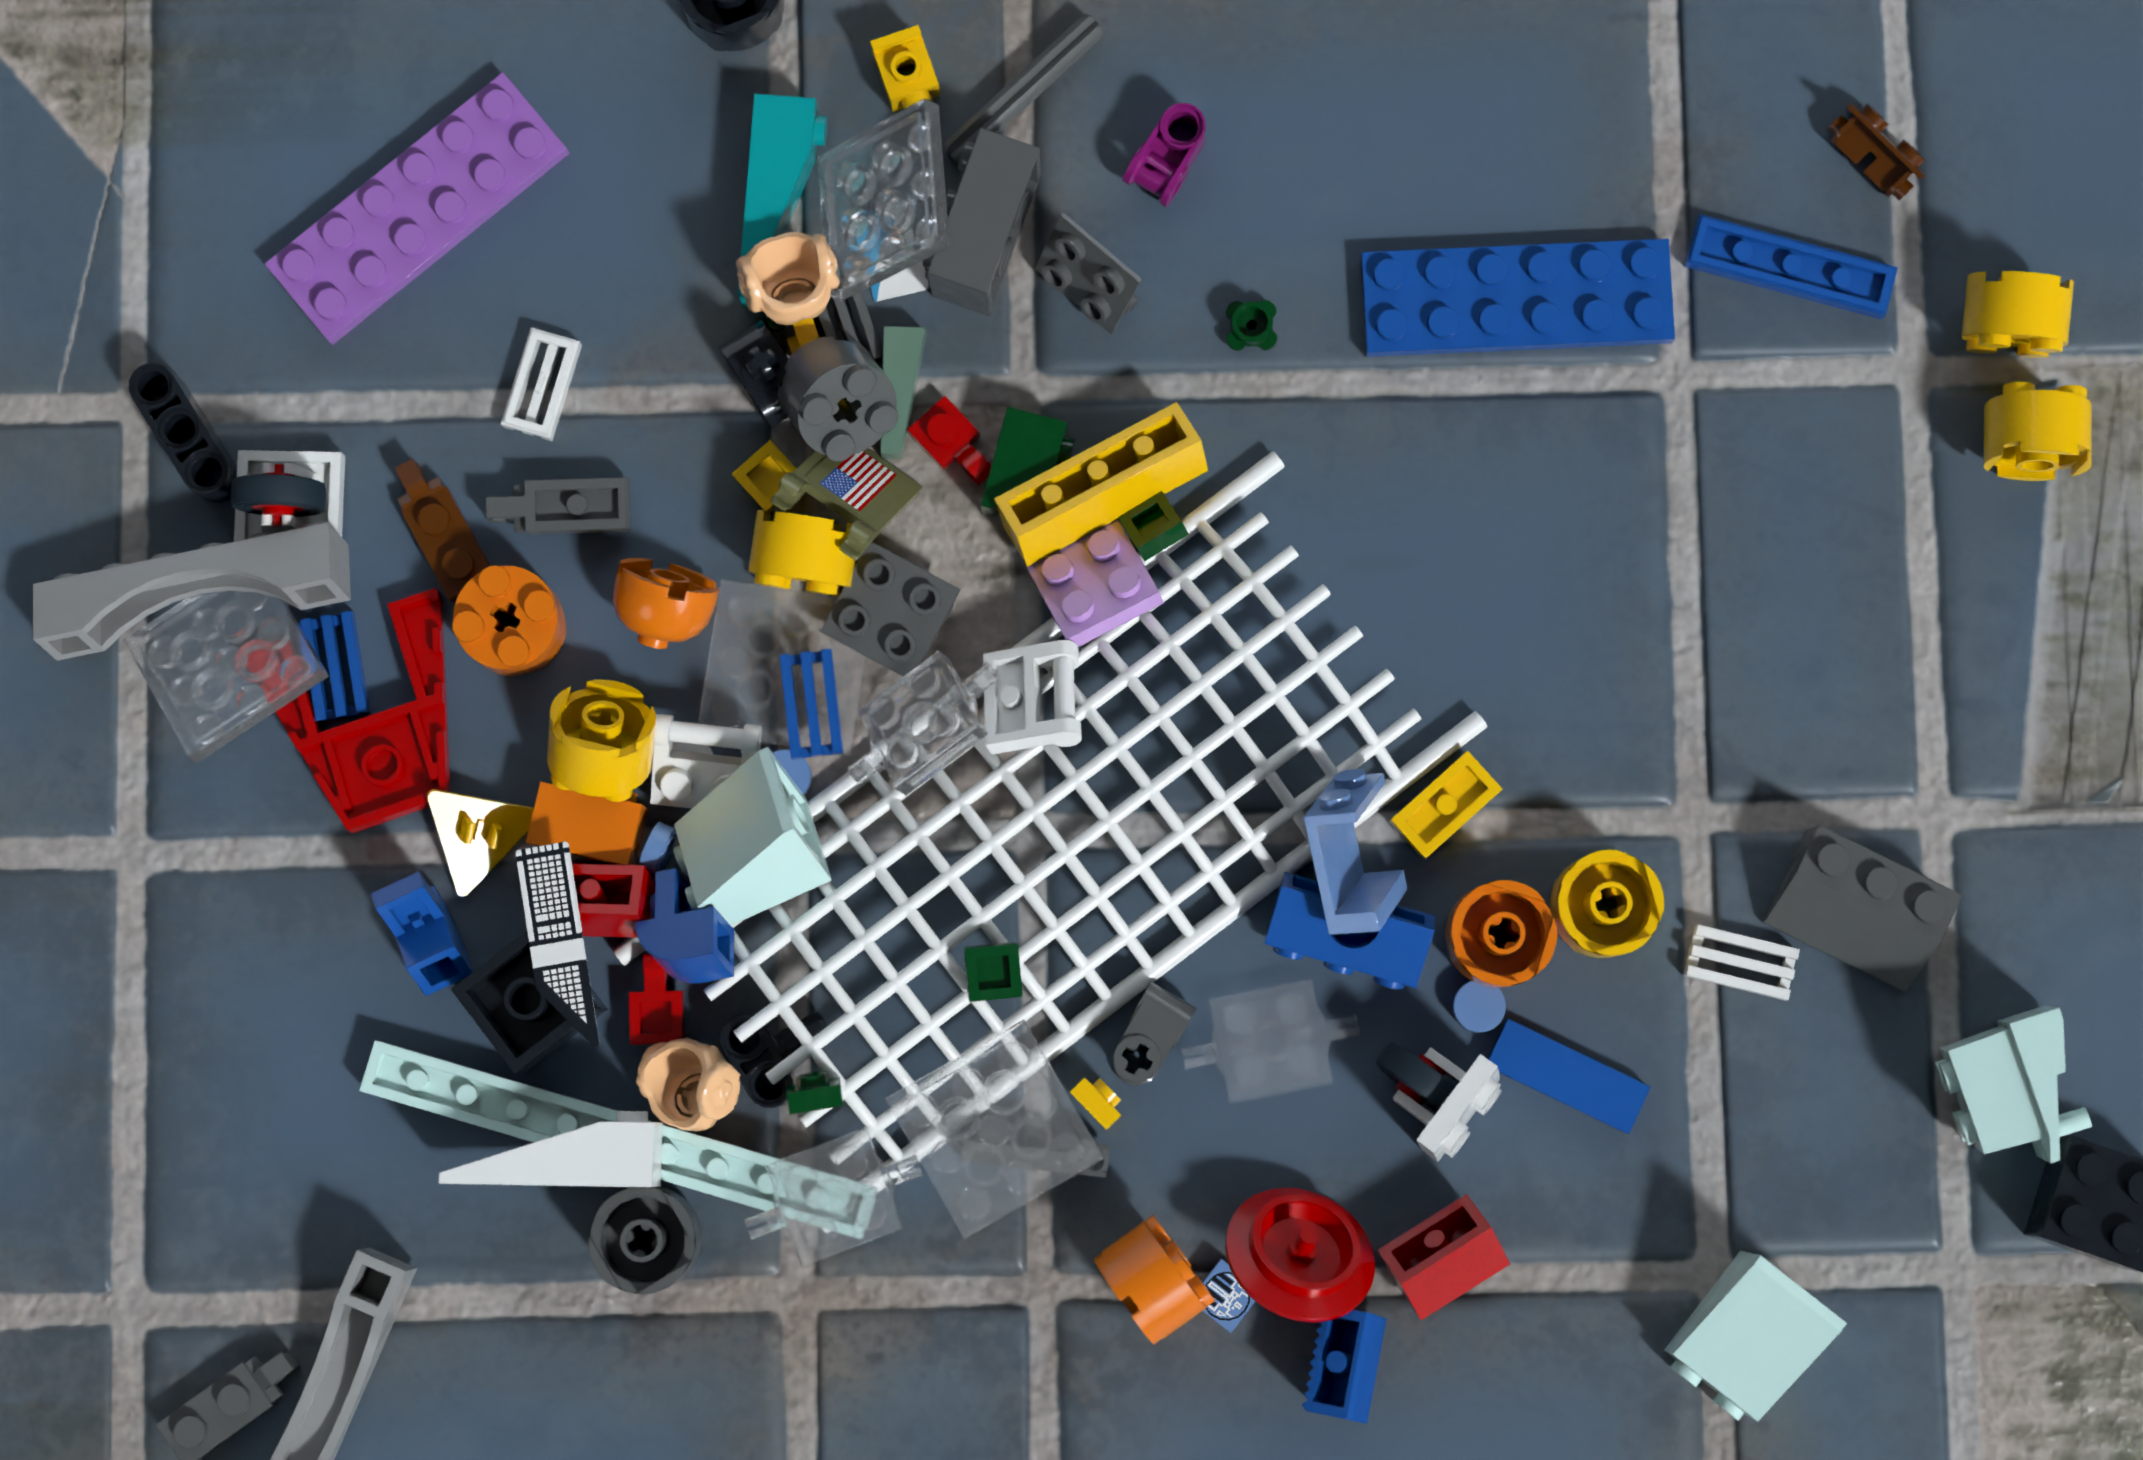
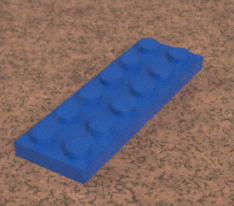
[1360,239,1675,357]

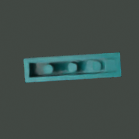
[738,94,827,307]

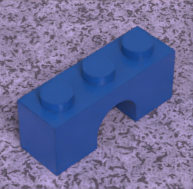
[1264,872,1435,989]

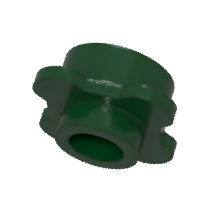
[1226,300,1277,351]

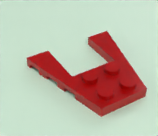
[240,588,450,833]

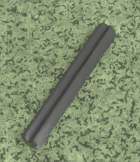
[943,14,1103,165]

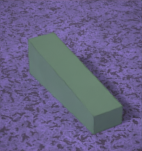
[881,326,927,459]

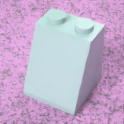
[674,747,832,926]
[1664,1250,1847,1422]

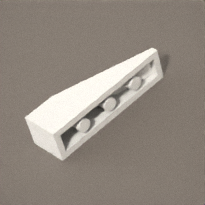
[439,1111,663,1187]

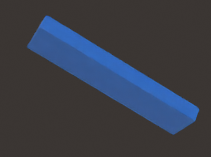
[1684,214,1898,320]

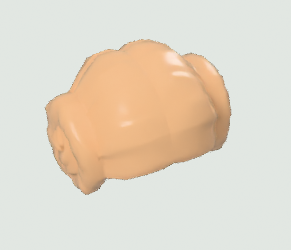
[736,232,840,325]
[636,1037,740,1132]

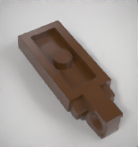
[394,458,491,602]

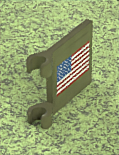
[770,448,923,561]

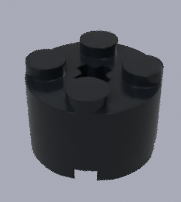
[680,0,785,51]

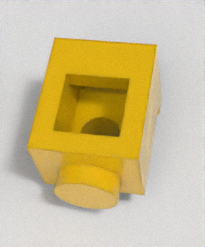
[870,25,941,113]

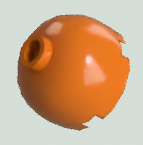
[613,558,719,649]

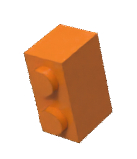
[525,781,649,865]

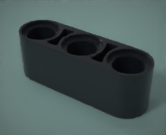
[129,363,237,503]

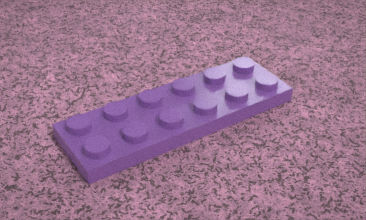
[265,72,570,345]

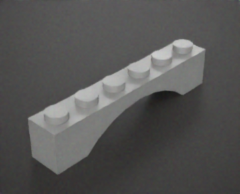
[33,522,351,661]
[270,1247,418,1460]

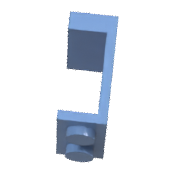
[1304,769,1408,935]

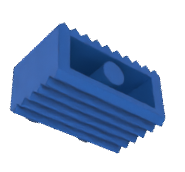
[1302,1310,1387,1424]

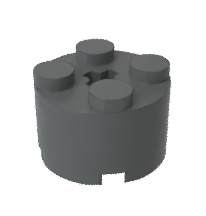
[778,336,898,462]
[588,1186,702,1294]

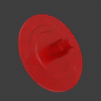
[1225,1188,1375,1322]

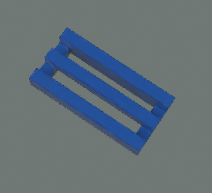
[300,611,371,723]
[779,649,844,760]

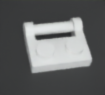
[983,640,1082,755]
[650,714,762,809]

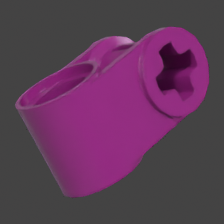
[1122,103,1206,208]

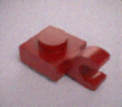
[907,395,992,486]
[629,954,685,1045]

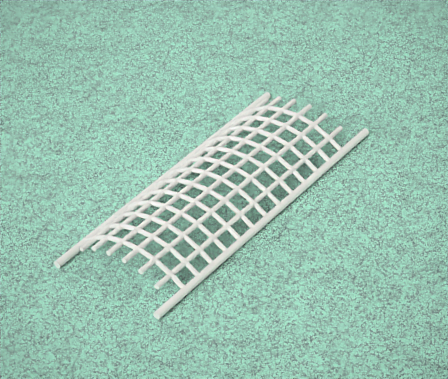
[612,451,1488,1234]

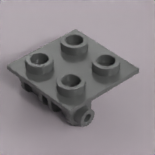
[1035,212,1142,334]
[820,542,961,681]

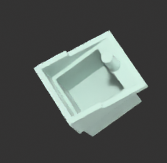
[1935,1006,2092,1163]

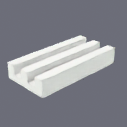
[501,327,582,441]
[1683,924,1800,1001]

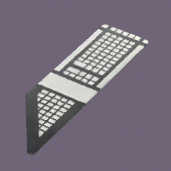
[516,842,599,1047]

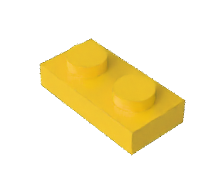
[1389,751,1503,860]

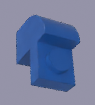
[635,868,734,983]
[371,871,473,996]

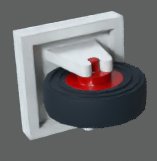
[231,450,345,542]
[1376,1042,1502,1162]

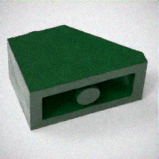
[981,407,1075,517]

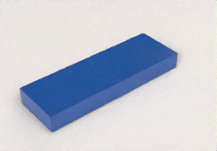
[1487,1018,1651,1134]

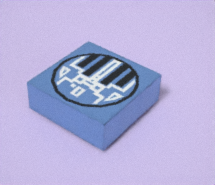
[1203,1258,1256,1333]

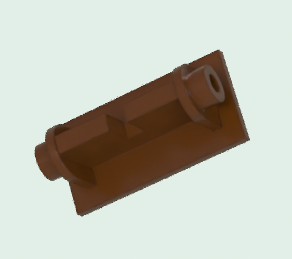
[1826,103,1927,201]

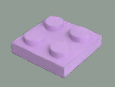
[1026,519,1164,647]

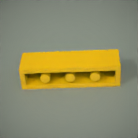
[994,402,1208,567]

